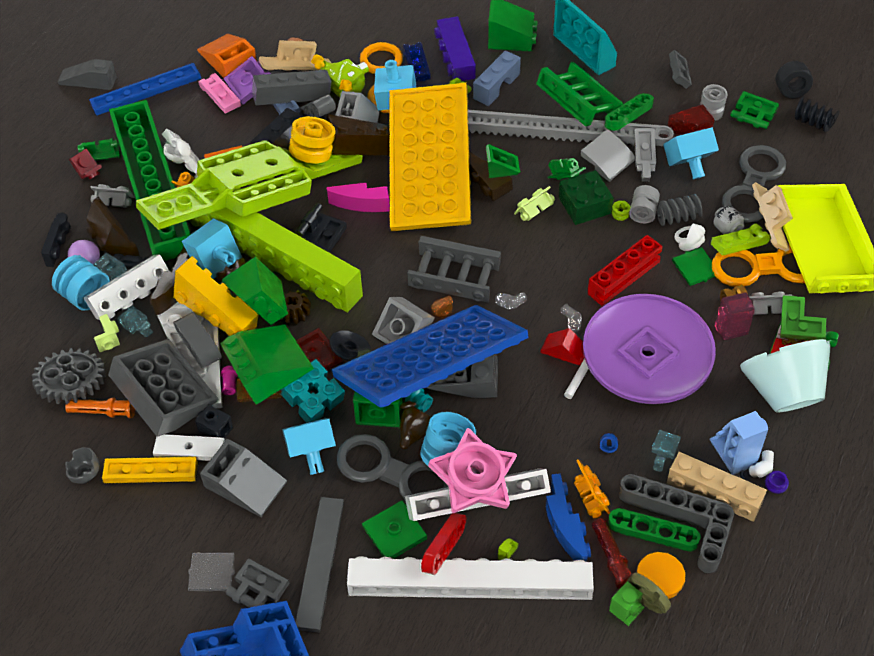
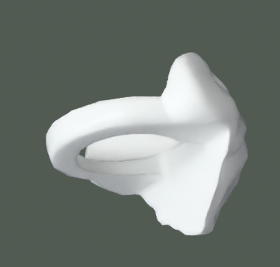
[674,223,705,251]

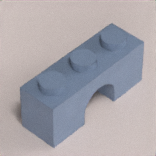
[473,50,521,106]

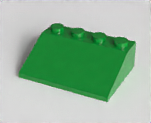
[220,325,314,405]

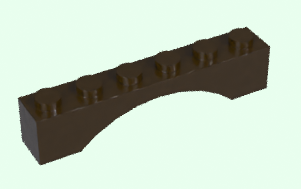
[469,150,513,201]

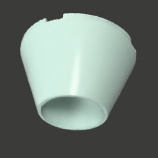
[740,339,830,413]

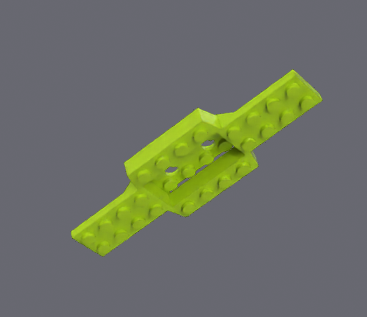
[136,140,363,230]

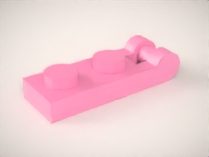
[198,73,241,114]

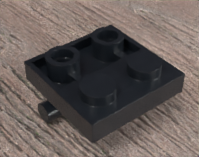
[295,203,347,253]

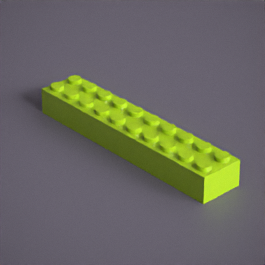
[189,207,363,313]

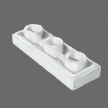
[153,435,225,461]

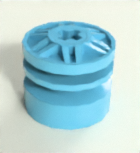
[52,255,110,311]
[420,412,476,466]

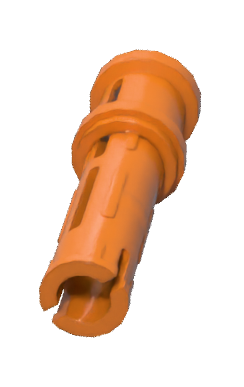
[65,398,135,418]

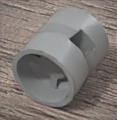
[699,84,727,121]
[629,185,660,224]

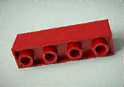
[587,235,663,306]

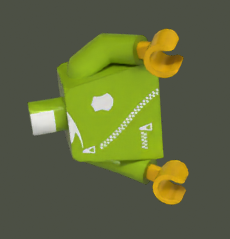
[311,54,369,97]

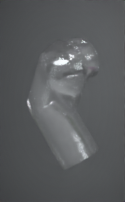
[495,292,527,309]

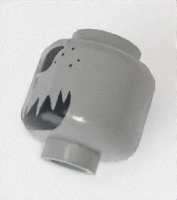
[713,206,744,234]

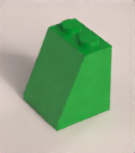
[488,0,537,51]
[222,257,288,325]
[353,391,404,427]

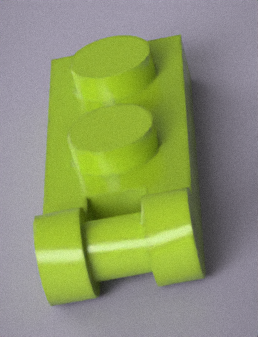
[711,224,771,256]

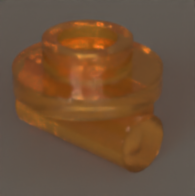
[431,295,453,317]

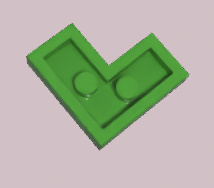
[780,295,826,340]

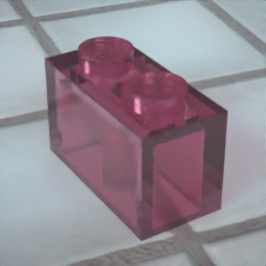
[715,292,755,340]

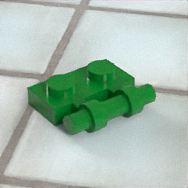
[731,91,779,130]

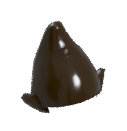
[399,401,432,450]

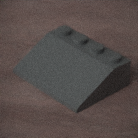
[108,339,218,437]

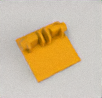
[574,460,610,518]

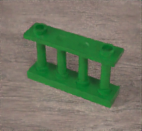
[536,62,623,127]

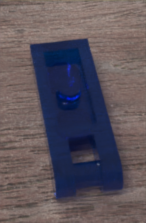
[403,42,431,82]

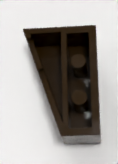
[326,114,390,155]

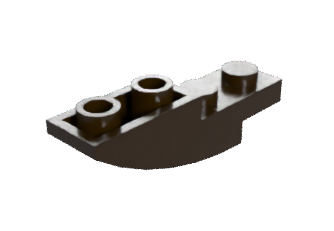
[150,246,190,315]

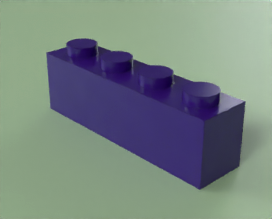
[434,16,475,81]

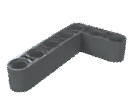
[619,474,734,573]

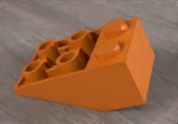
[197,34,257,78]

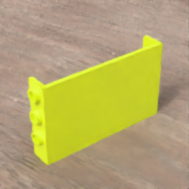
[778,184,874,294]

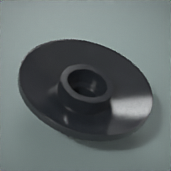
[329,330,371,361]

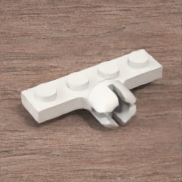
[162,128,199,178]

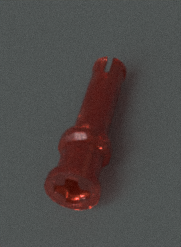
[592,518,632,589]

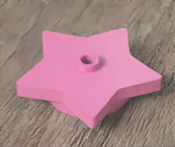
[428,428,517,513]

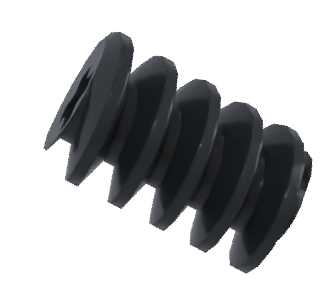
[795,96,840,132]

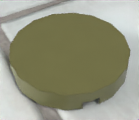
[627,573,671,614]

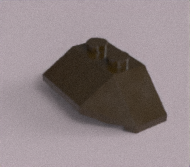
[86,196,140,258]

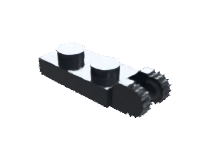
[41,212,71,267]

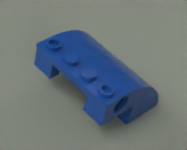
[180,601,309,656]

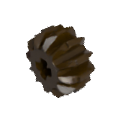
[280,289,311,325]

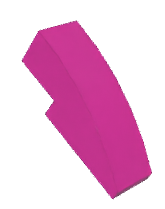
[327,183,390,212]

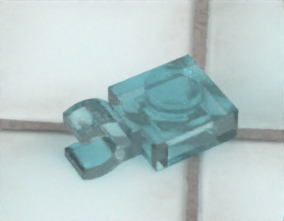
[117,306,153,337]
[651,430,681,472]

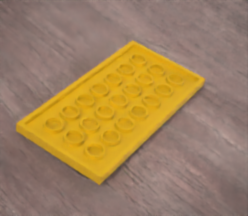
[389,83,471,231]

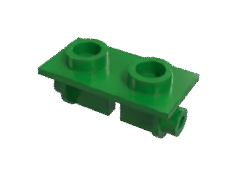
[78,138,120,160]
[548,158,586,180]

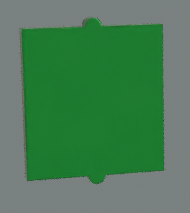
[672,247,715,286]

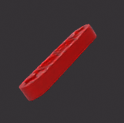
[421,513,466,575]

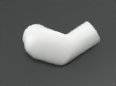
[749,450,774,478]

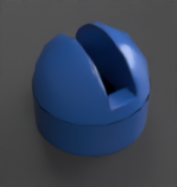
[600,433,618,453]

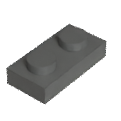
[669,50,692,89]

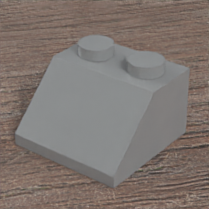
[372,297,435,344]

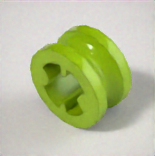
[612,201,630,221]

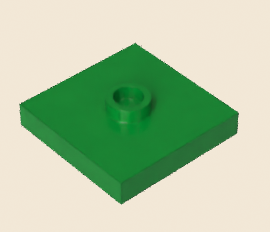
[362,501,427,559]

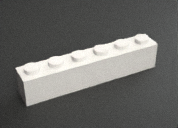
[405,468,551,521]

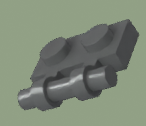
[226,558,289,608]

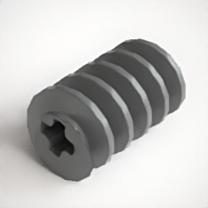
[657,194,702,226]

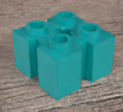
[281,359,345,423]

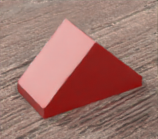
[541,328,584,366]

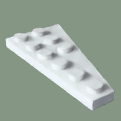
[157,302,223,408]

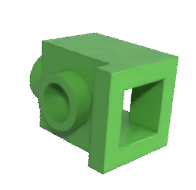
[609,581,644,626]

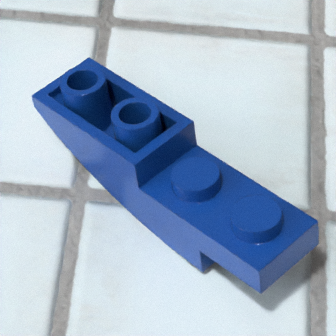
[545,473,591,562]

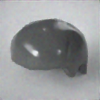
[65,447,100,484]

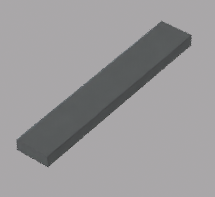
[296,497,344,633]

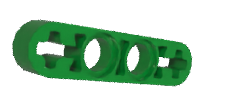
[604,93,654,131]
[608,508,700,551]

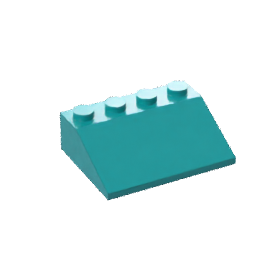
[553,0,617,75]

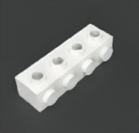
[83,255,169,320]

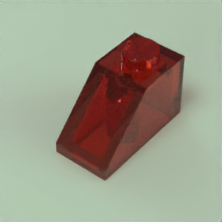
[668,104,715,135]

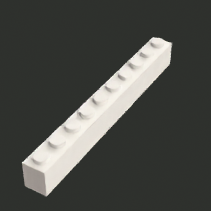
[347,556,593,600]

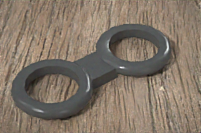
[722,145,786,223]
[336,434,448,501]

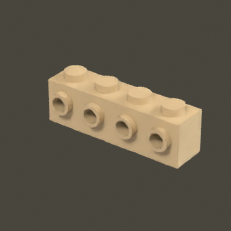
[667,452,767,522]

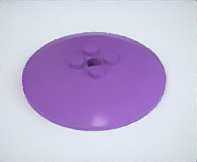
[583,294,716,404]

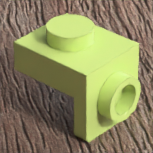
[94,314,120,352]

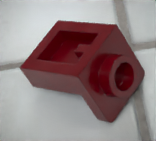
[69,148,102,179]

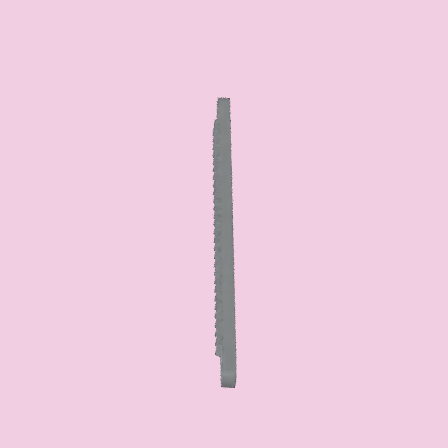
[468,110,674,147]

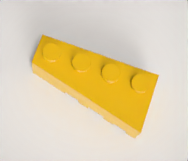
[173,256,259,336]

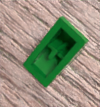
[486,144,520,178]

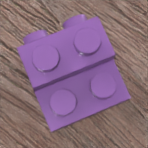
[223,56,271,104]

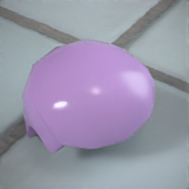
[68,240,100,265]

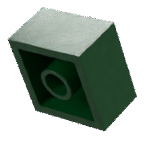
[559,170,613,225]

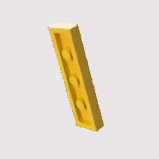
[102,457,198,483]

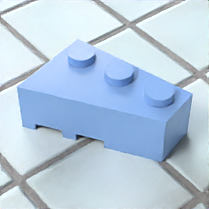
[709,411,768,475]

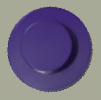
[765,471,789,494]

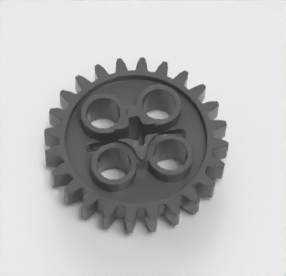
[32,348,106,404]

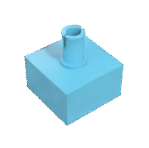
[374,60,416,110]
[663,127,719,179]
[182,218,242,279]
[282,418,336,475]

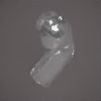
[560,304,582,331]

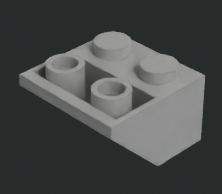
[336,91,380,123]

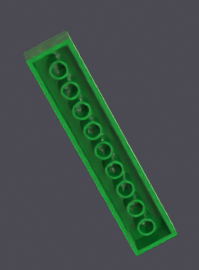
[109,100,190,261]

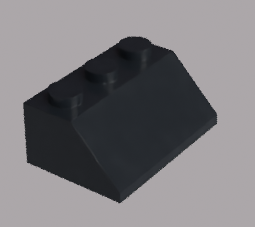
[250,108,303,165]

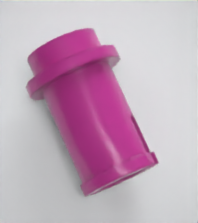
[221,366,238,395]

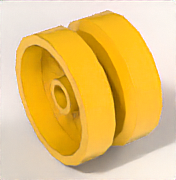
[289,117,335,164]

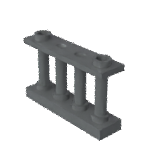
[407,236,501,303]

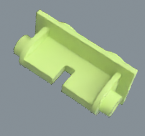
[514,186,555,221]

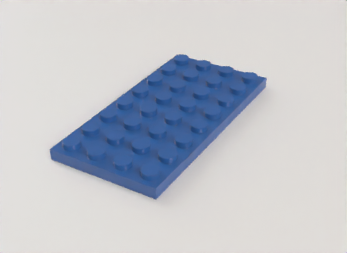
[332,305,529,408]

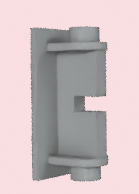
[91,184,135,208]
[747,292,792,315]

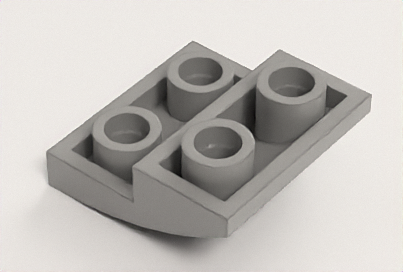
[581,129,635,182]

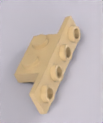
[259,40,331,71]
[752,182,793,252]

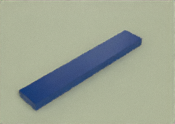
[89,63,201,116]

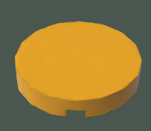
[637,552,685,599]

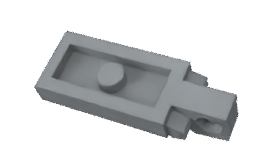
[634,128,656,182]

